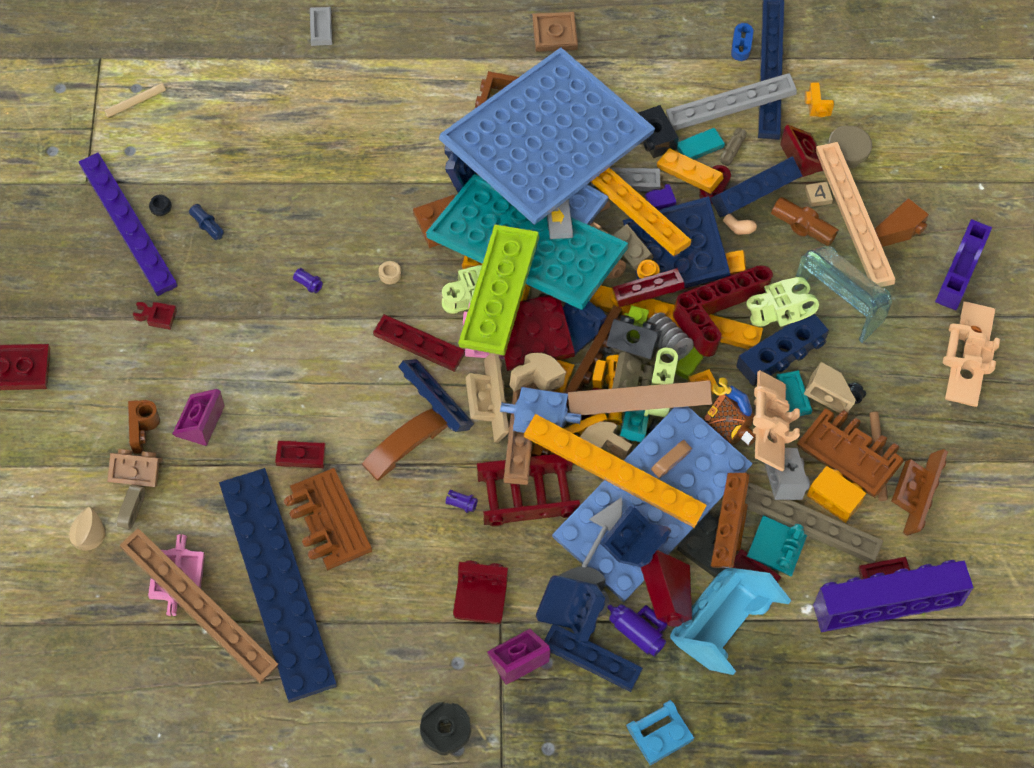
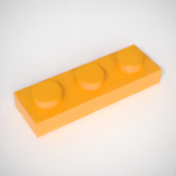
[657,148,724,194]

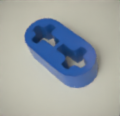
[731,23,753,61]

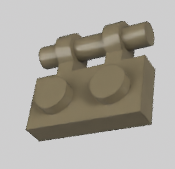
[612,352,653,389]

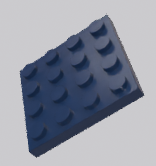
[623,196,731,289]

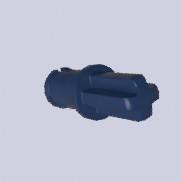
[189,204,224,240]

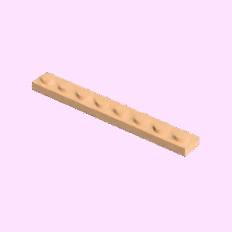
[816,142,895,289]

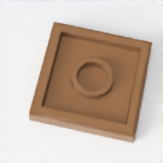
[532,12,578,52]

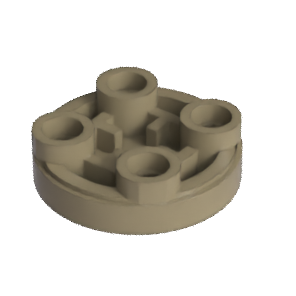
[828,125,872,168]

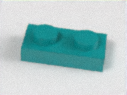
[620,410,649,442]

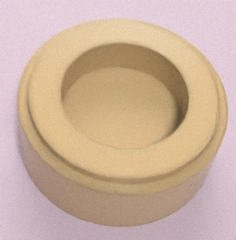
[379,261,401,284]

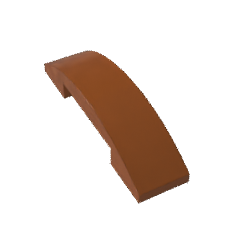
[362,408,448,481]

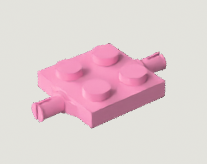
[148,534,205,616]

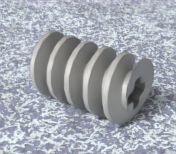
[647,313,694,360]

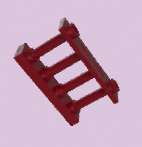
[477,454,580,527]

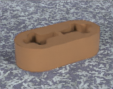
[651,440,693,479]

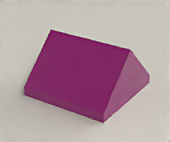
[172,389,225,446]
[487,629,550,685]

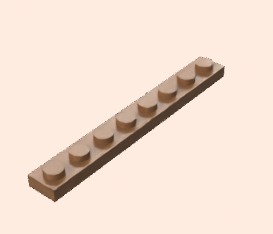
[120,528,278,684]

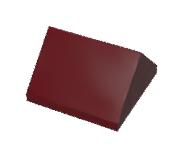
[780,125,824,179]

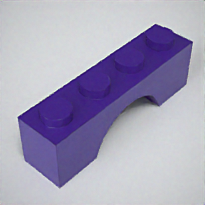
[935,219,992,311]

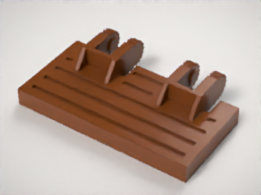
[797,408,904,498]
[284,468,372,570]

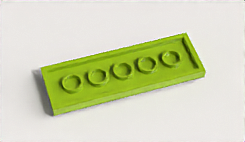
[458,225,539,355]

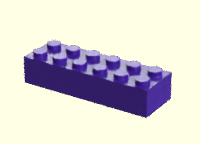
[813,560,974,632]

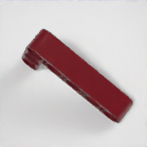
[673,265,773,357]

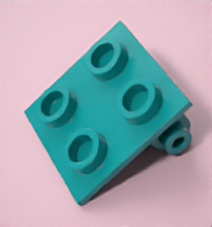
[747,515,807,577]

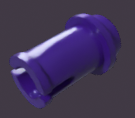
[293,268,323,293]
[445,489,478,513]

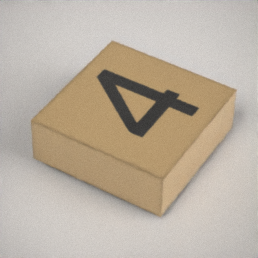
[805,182,833,207]

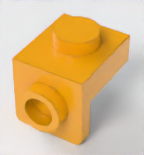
[805,83,834,117]

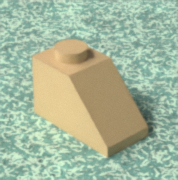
[804,362,856,413]

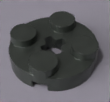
[420,702,471,755]

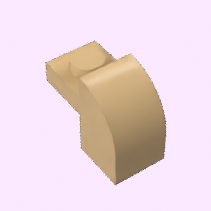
[509,353,566,392]
[580,421,632,460]

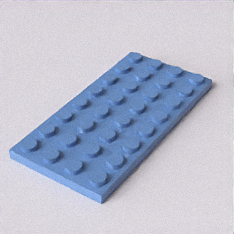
[552,406,752,603]

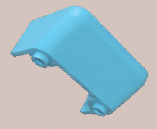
[670,568,791,675]

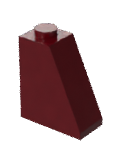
[641,550,692,627]

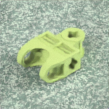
[442,265,482,314]
[747,277,819,327]
[644,348,678,418]

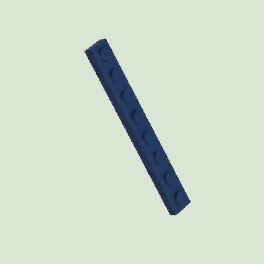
[758,0,784,140]

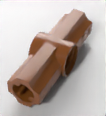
[771,197,839,246]

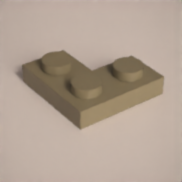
[612,224,654,271]

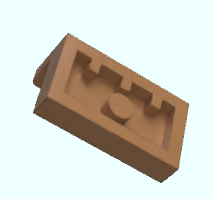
[107,449,163,487]

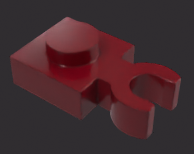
[133,302,177,330]

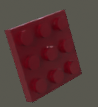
[503,295,575,371]

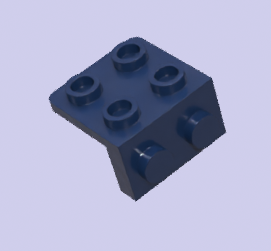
[563,301,607,355]
[600,506,671,567]
[536,575,605,642]

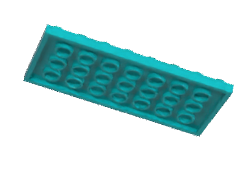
[426,174,628,310]

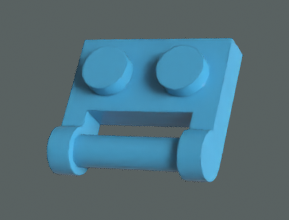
[626,700,694,765]

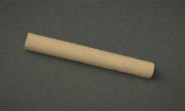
[104,83,166,118]

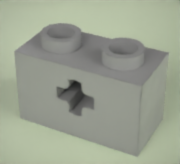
[764,448,810,500]

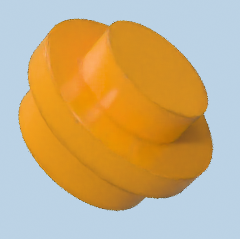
[637,260,660,279]

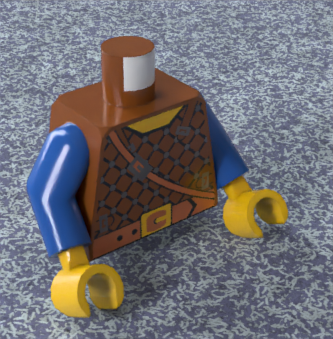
[703,378,756,446]

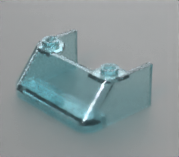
[794,246,892,343]

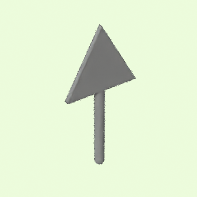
[582,497,622,568]

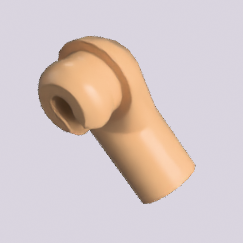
[723,213,757,235]

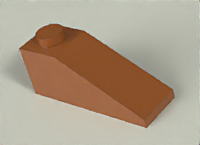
[875,198,929,247]

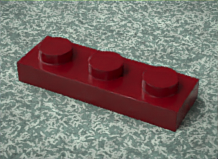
[612,268,685,307]

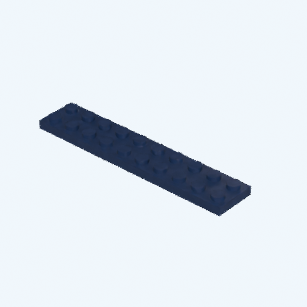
[219,468,337,703]

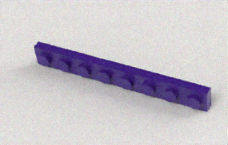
[78,152,178,296]

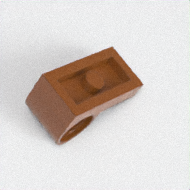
[128,400,160,454]

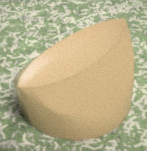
[69,507,105,551]

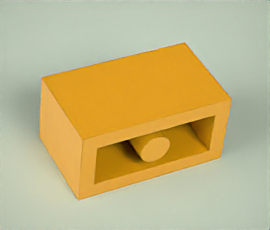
[807,466,866,523]

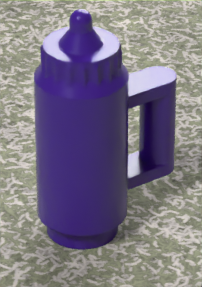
[608,604,668,657]

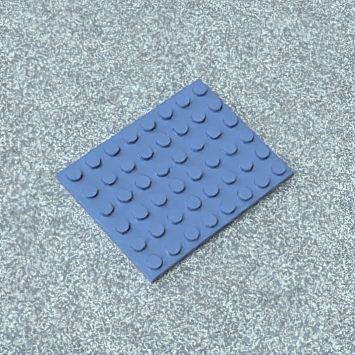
[439,48,655,225]

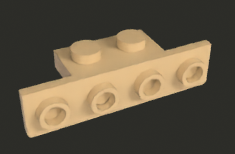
[466,353,510,443]

